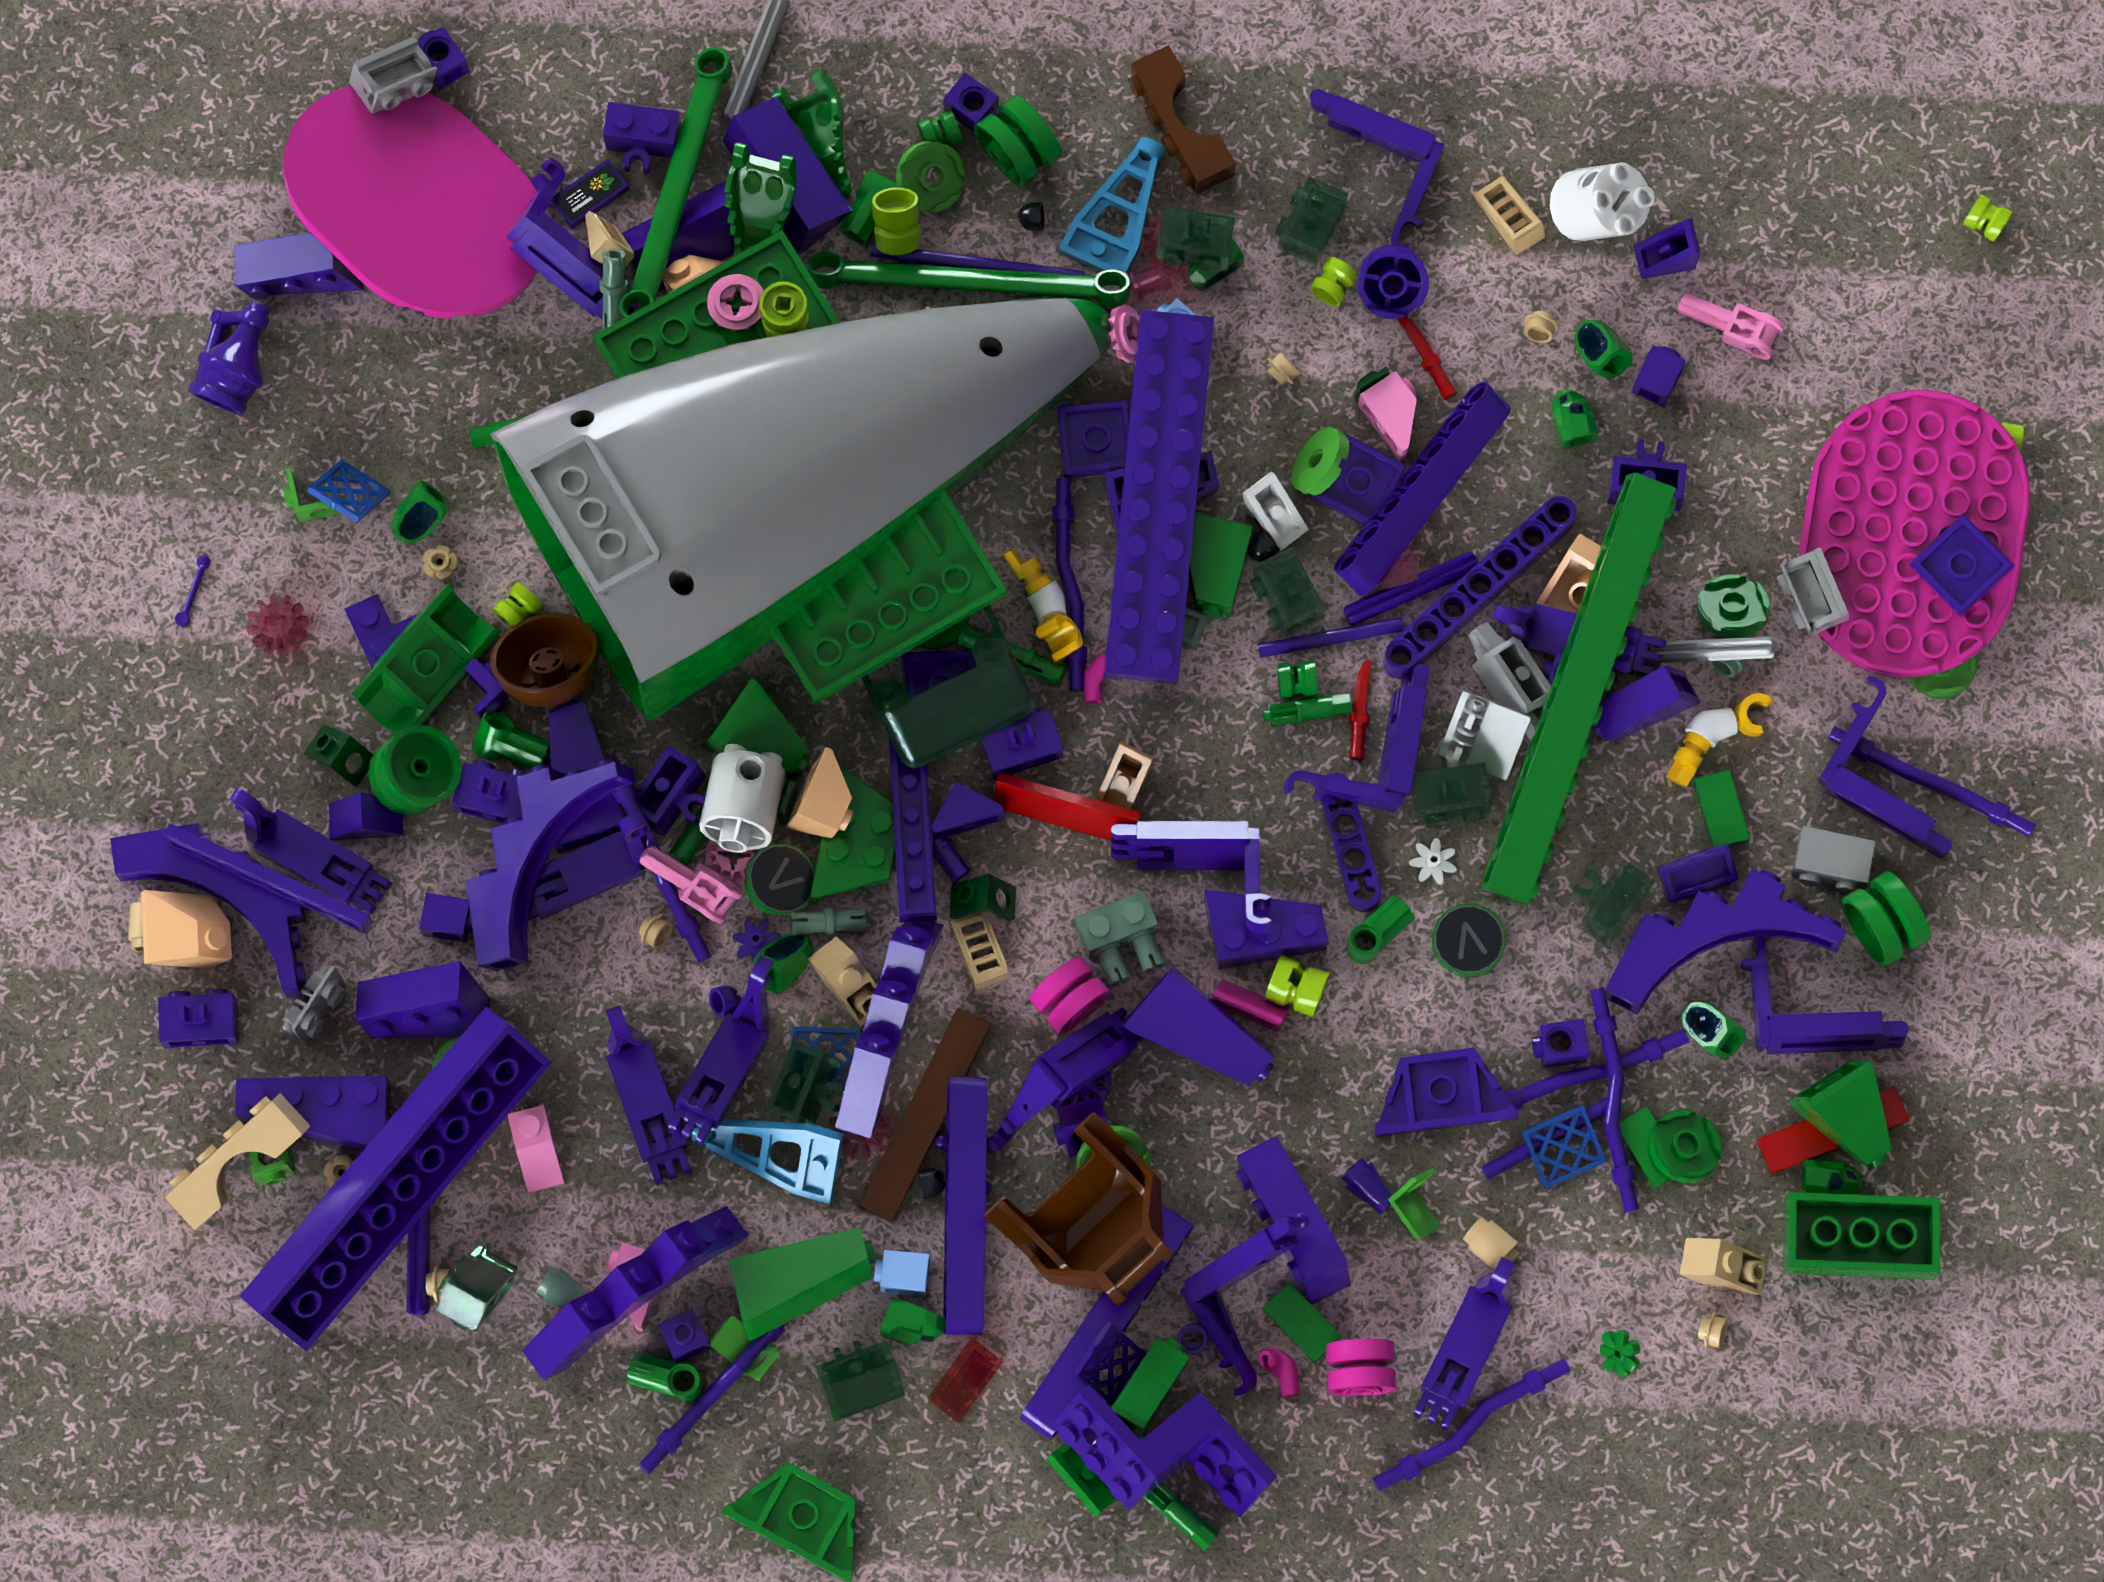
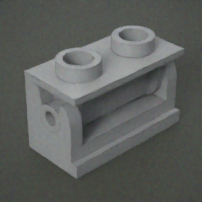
[349,36,437,114]
[1776,547,1850,636]
[1791,826,1876,894]

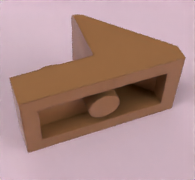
[1095,741,1154,810]

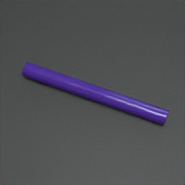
[1258,617,1403,658]
[1481,1097,1607,1180]

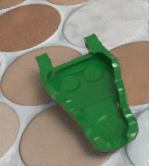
[772,69,852,200]
[724,142,798,258]

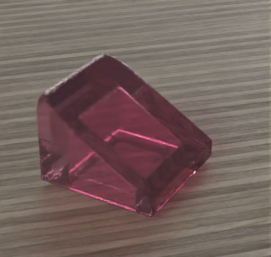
[1379,546,1418,589]

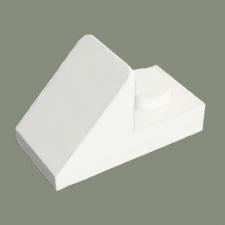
[1243,472,1309,551]

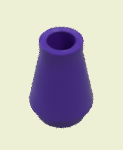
[1341,1158,1392,1214]

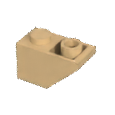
[808,936,877,1027]
[1679,1238,1767,1295]

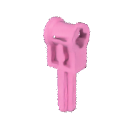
[1678,293,1785,360]
[639,846,744,924]

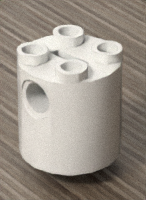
[1550,162,1655,241]
[699,744,786,853]

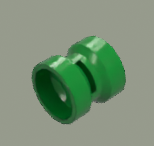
[917,109,963,146]
[1277,660,1318,700]

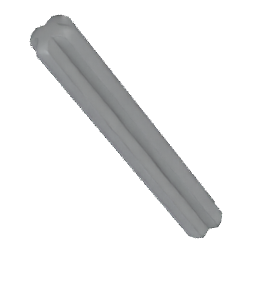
[724,0,788,122]
[1646,637,1776,664]

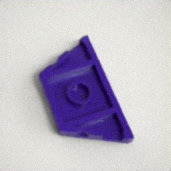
[1374,1048,1519,1137]

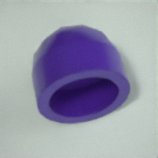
[709,986,741,1017]
[1178,1323,1208,1354]

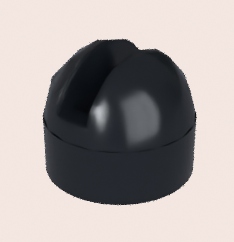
[1018,202,1045,231]
[1248,530,1280,562]
[918,1168,946,1199]

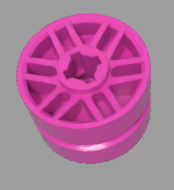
[1029,956,1111,1035]
[1326,1339,1397,1396]

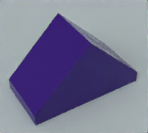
[1633,218,1701,279]
[931,782,1004,841]
[329,792,404,840]

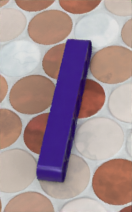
[1334,381,1511,596]
[1383,496,1576,679]
[943,1077,987,1335]
[1020,1204,1194,1440]

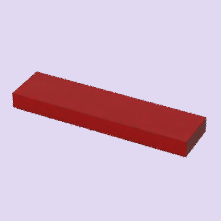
[993,773,1141,841]
[1756,1086,1910,1175]

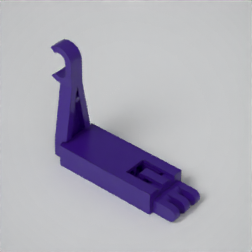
[1310,89,1444,249]
[506,157,639,319]
[1493,603,1667,675]
[1283,664,1429,812]
[1817,676,1952,858]
[229,788,392,915]
[528,811,649,921]
[1111,821,1272,934]
[1740,936,1909,1054]
[668,955,774,1145]
[605,1005,691,1185]
[987,1007,1144,1153]
[1180,1213,1309,1396]
[1413,1257,1515,1430]

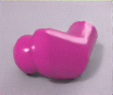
[1084,653,1106,704]
[1258,1347,1300,1398]

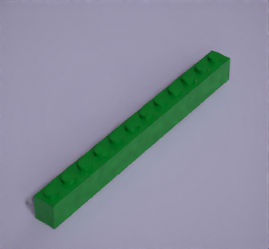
[1479,472,1677,904]

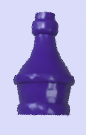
[188,300,271,415]

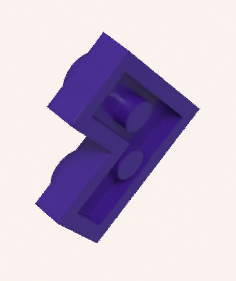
[345,594,417,669]

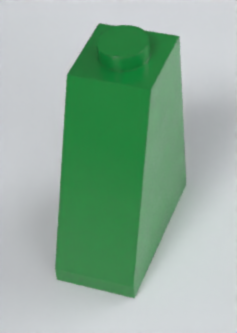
[1189,512,1253,619]
[1111,1338,1190,1439]

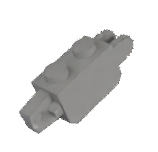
[1468,622,1551,741]

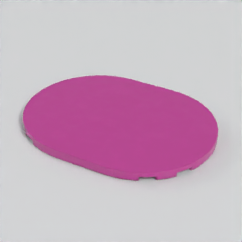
[282,86,538,319]
[1798,390,2030,678]

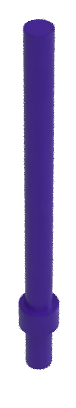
[870,243,1085,275]

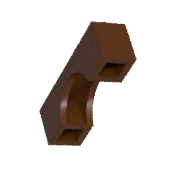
[1128,45,1236,194]

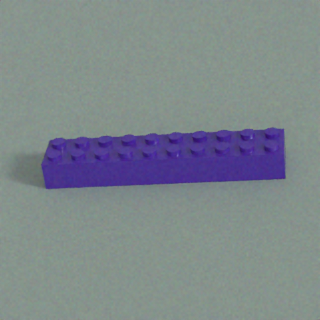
[1103,310,1214,685]
[240,1007,552,1352]

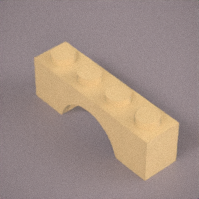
[164,1093,310,1230]

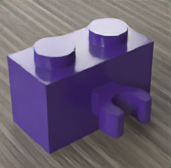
[603,102,682,175]
[1607,439,1687,512]
[980,708,1063,780]
[635,745,706,836]
[452,760,528,824]
[158,988,239,1048]

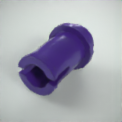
[932,835,972,884]

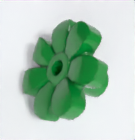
[1600,1330,1641,1377]

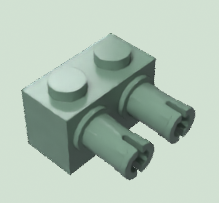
[1075,890,1166,987]

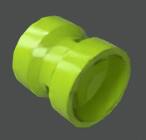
[1963,194,2013,242]
[1309,257,1357,307]
[492,582,543,628]

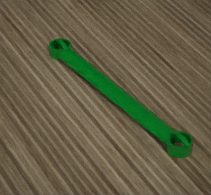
[619,47,733,318]
[808,251,1130,307]

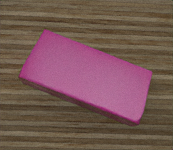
[1212,979,1289,1032]

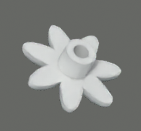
[1409,838,1457,885]

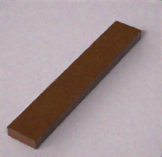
[859,1008,991,1224]

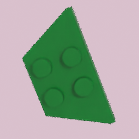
[810,766,895,902]
[721,1463,856,1582]

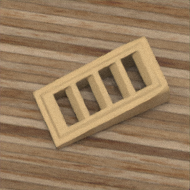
[1473,175,1545,255]
[585,211,634,267]
[950,911,1010,990]

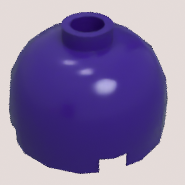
[1357,245,1429,319]

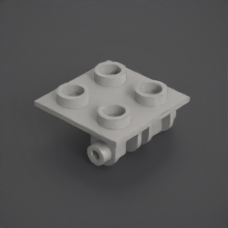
[1438,690,1532,781]
[281,965,345,1045]

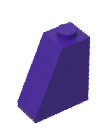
[1592,665,1701,742]

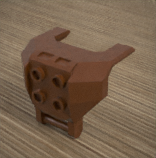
[984,1111,1174,1306]

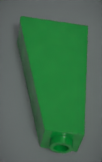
[729,1227,876,1341]

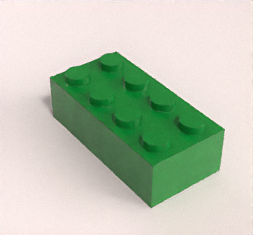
[1783,1192,1940,1280]

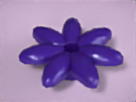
[732,919,781,964]

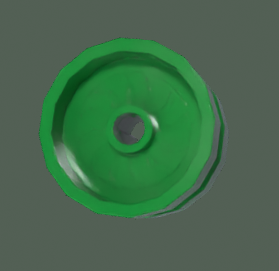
[974,95,1062,188]
[368,725,462,816]
[1841,871,1931,968]

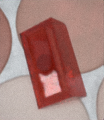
[928,1338,1003,1424]

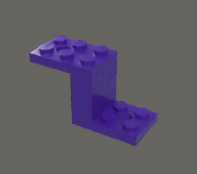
[1052,1384,1277,1518]

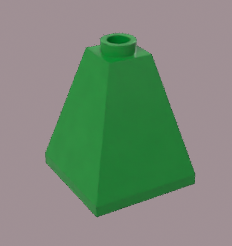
[702,678,811,777]
[1788,1061,1892,1169]

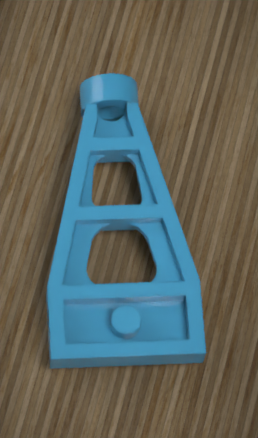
[1058,137,1166,274]
[692,1119,845,1204]

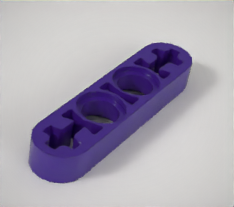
[1320,773,1381,912]

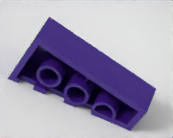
[236,1075,391,1150]
[1235,1136,1351,1305]

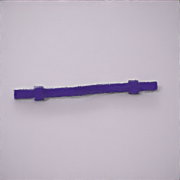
[1052,478,1087,692]
[1828,726,2036,837]
[607,756,712,963]
[1590,987,1639,1213]
[1504,1029,1690,1111]
[638,1322,788,1475]
[1372,1358,1571,1491]

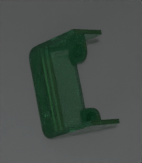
[862,604,1035,768]

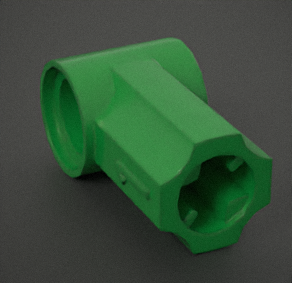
[840,170,897,245]
[472,711,550,769]
[1346,895,1415,964]
[626,1352,705,1403]

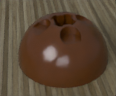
[490,613,599,707]

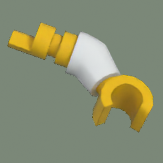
[1003,548,1083,663]
[1666,693,1773,787]

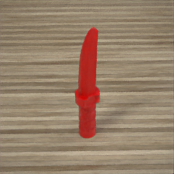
[1397,316,1457,400]
[1349,659,1372,761]

